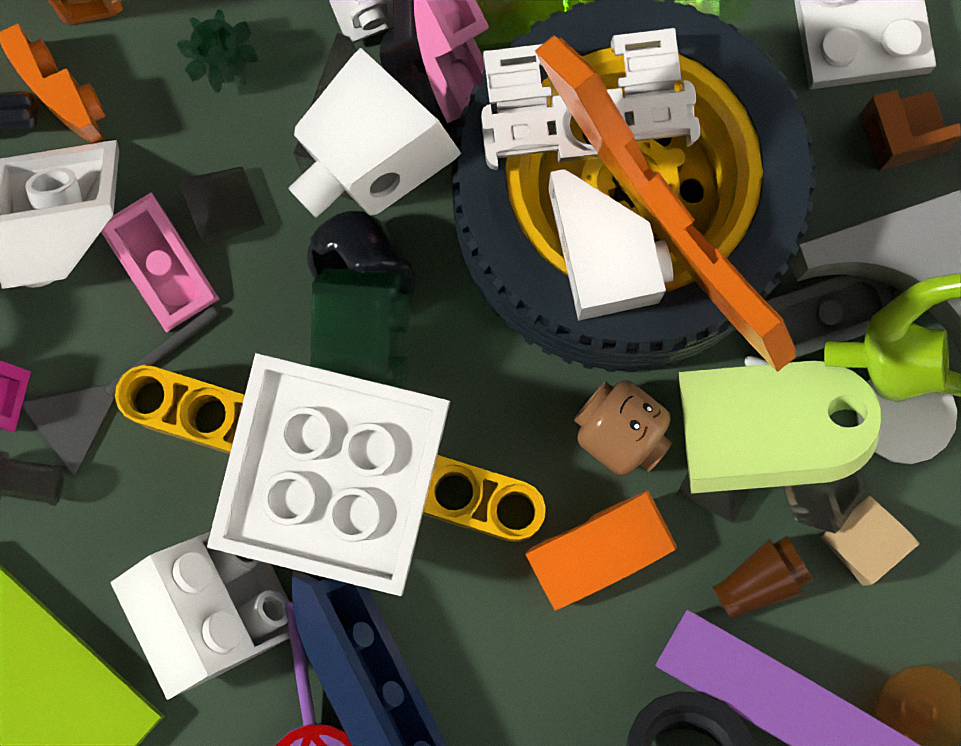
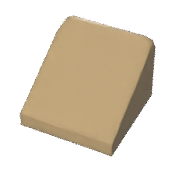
[821,495,920,586]

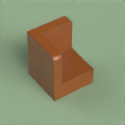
[860,89,961,171]

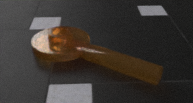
[876,665,961,746]

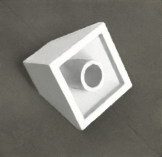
[0,140,120,289]

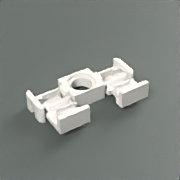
[481,28,700,170]

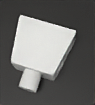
[288,48,461,218]

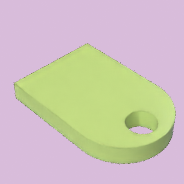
[679,361,881,493]

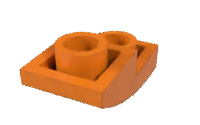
[0,24,106,144]
[525,490,677,611]

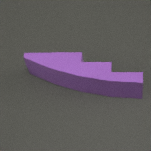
[655,610,921,746]

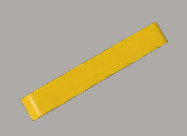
[115,365,546,542]

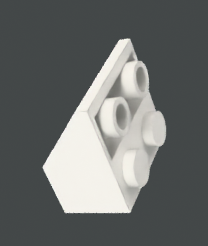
[110,531,290,700]

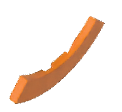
[535,35,796,372]

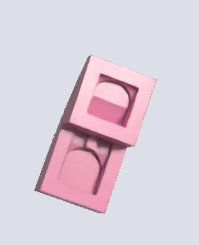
[414,0,489,123]

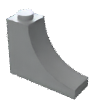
[790,190,961,357]

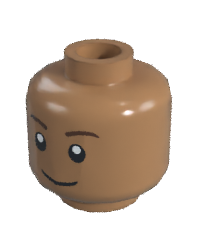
[574,380,672,476]

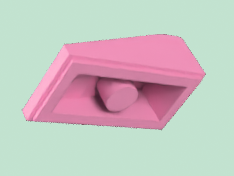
[101,192,219,332]

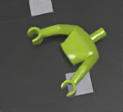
[824,273,961,402]

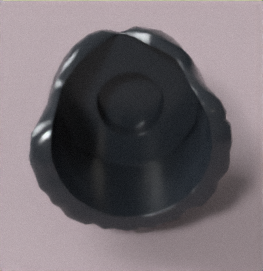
[307,211,416,326]

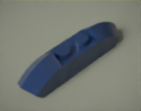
[292,570,447,746]

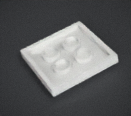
[207,353,451,596]

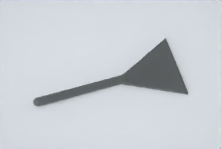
[22,307,219,477]

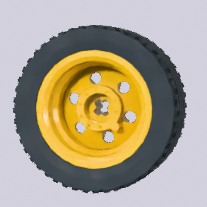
[452,0,816,373]

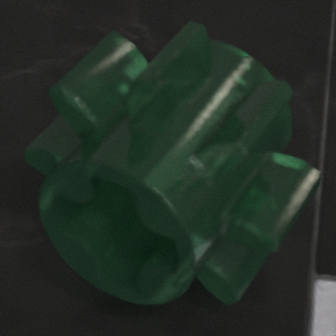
[177,9,259,93]

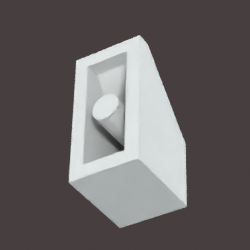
[548,169,673,321]

